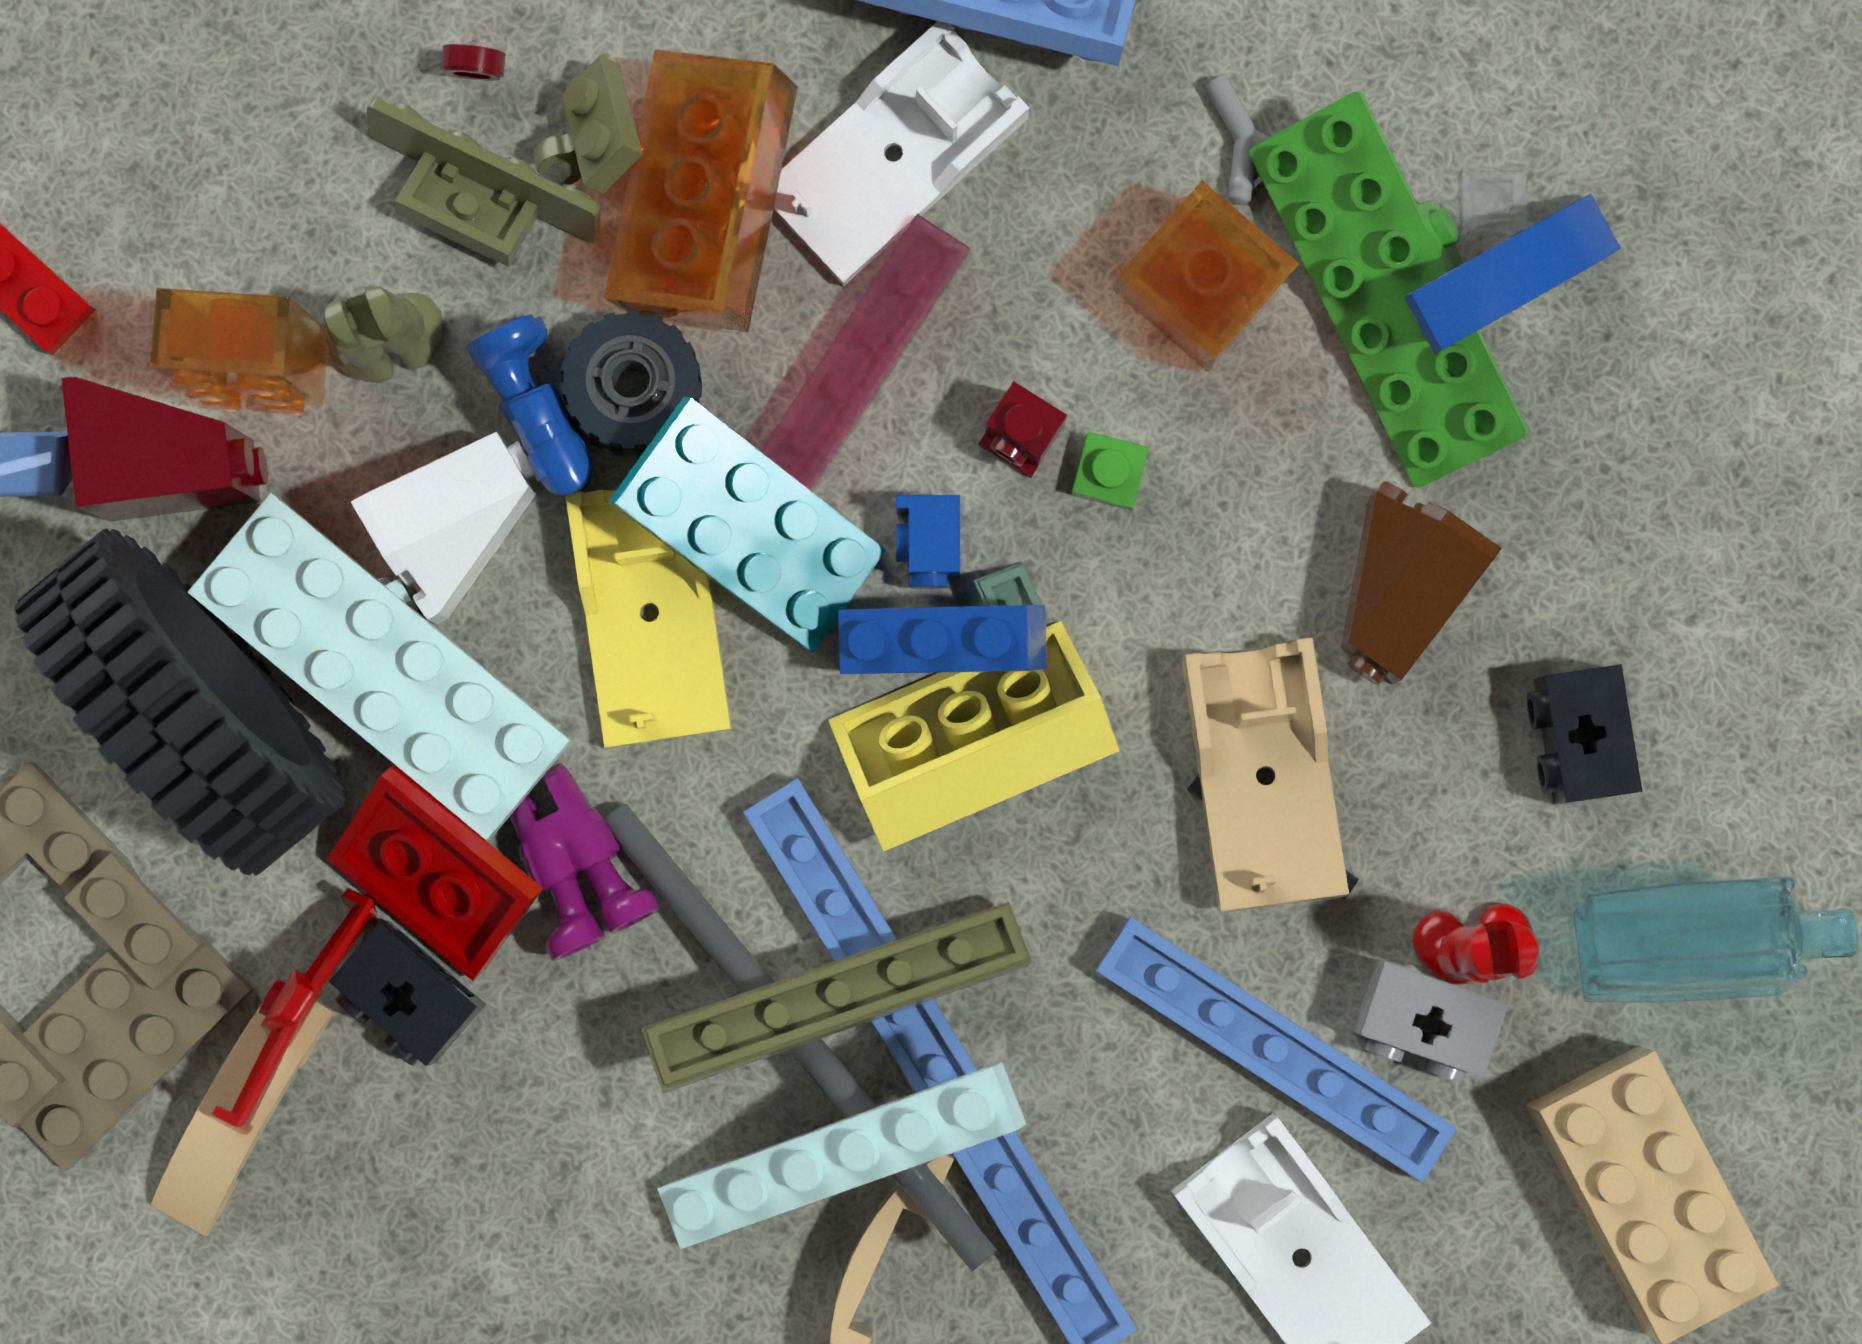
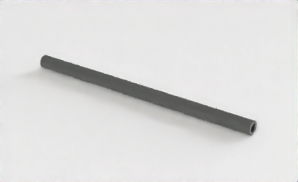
[605,804,997,1271]

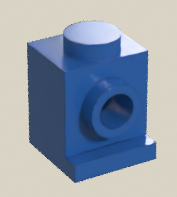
[896,495,960,589]

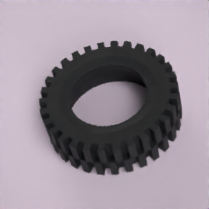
[14,528,345,876]

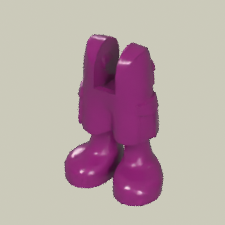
[510,763,660,961]

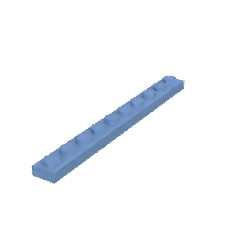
[743,778,1137,1344]

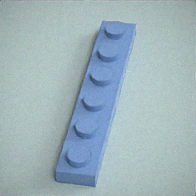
[1095,917,1457,1183]

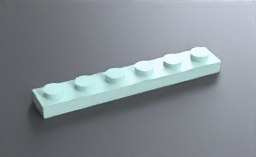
[658,1062,1026,1249]

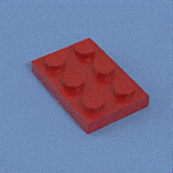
[326,764,543,981]

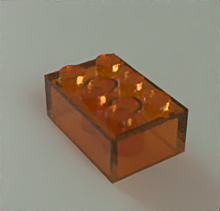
[150,288,328,415]

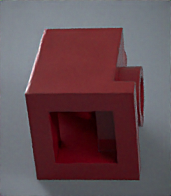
[978,381,1068,478]

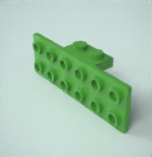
[1249,91,1529,488]

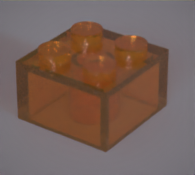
[1113,180,1299,372]

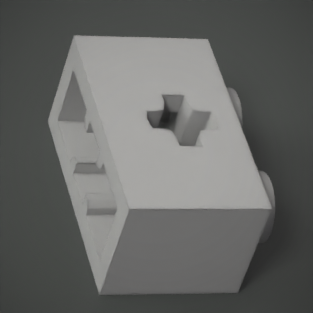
[1352,959,1509,1083]

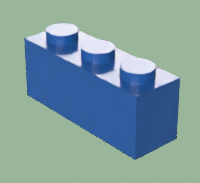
[838,605,1047,674]

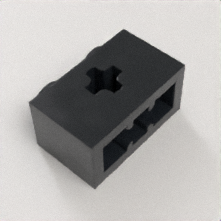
[1527,664,1643,804]
[328,921,486,1066]

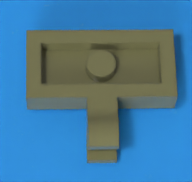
[533,55,643,194]

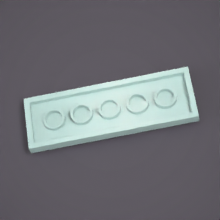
[188,493,573,840]

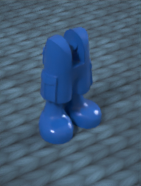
[466,314,594,496]

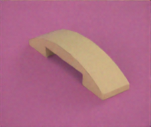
[150,1001,335,1237]
[830,1153,954,1344]

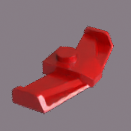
[211,888,378,1135]

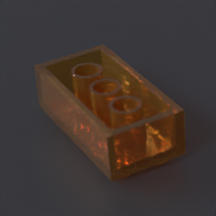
[604,49,798,333]

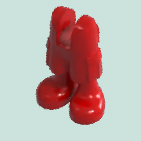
[1412,904,1540,985]

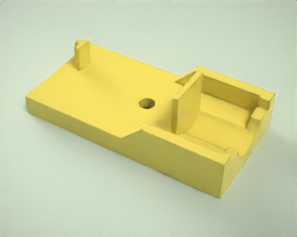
[566,490,732,748]

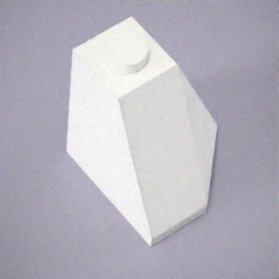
[351,432,536,625]

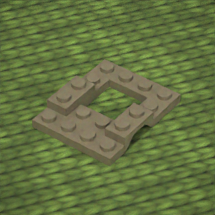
[0,762,255,1172]

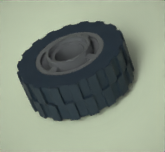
[560,310,702,457]

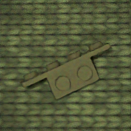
[367,97,601,267]

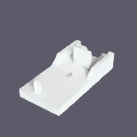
[758,21,1029,287]
[1171,1113,1431,1344]

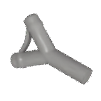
[1205,75,1270,205]

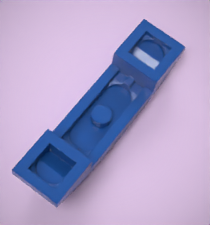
[1404,194,1621,354]

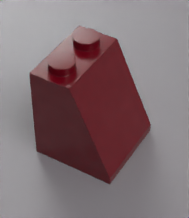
[61,376,268,522]

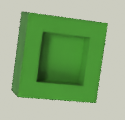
[1071,431,1149,511]

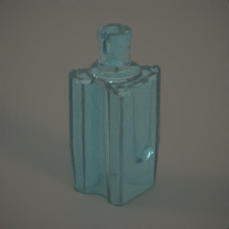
[1574,876,1859,1003]

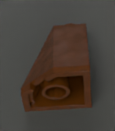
[1341,481,1502,685]

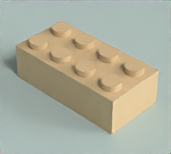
[1525,1046,1779,1344]

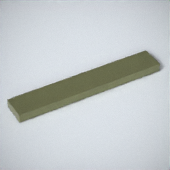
[641,902,1032,1094]

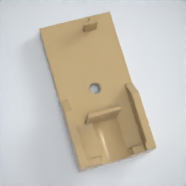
[1182,638,1349,913]

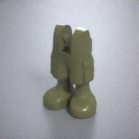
[324,285,444,383]

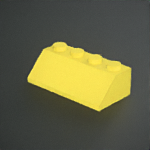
[828,621,1120,852]

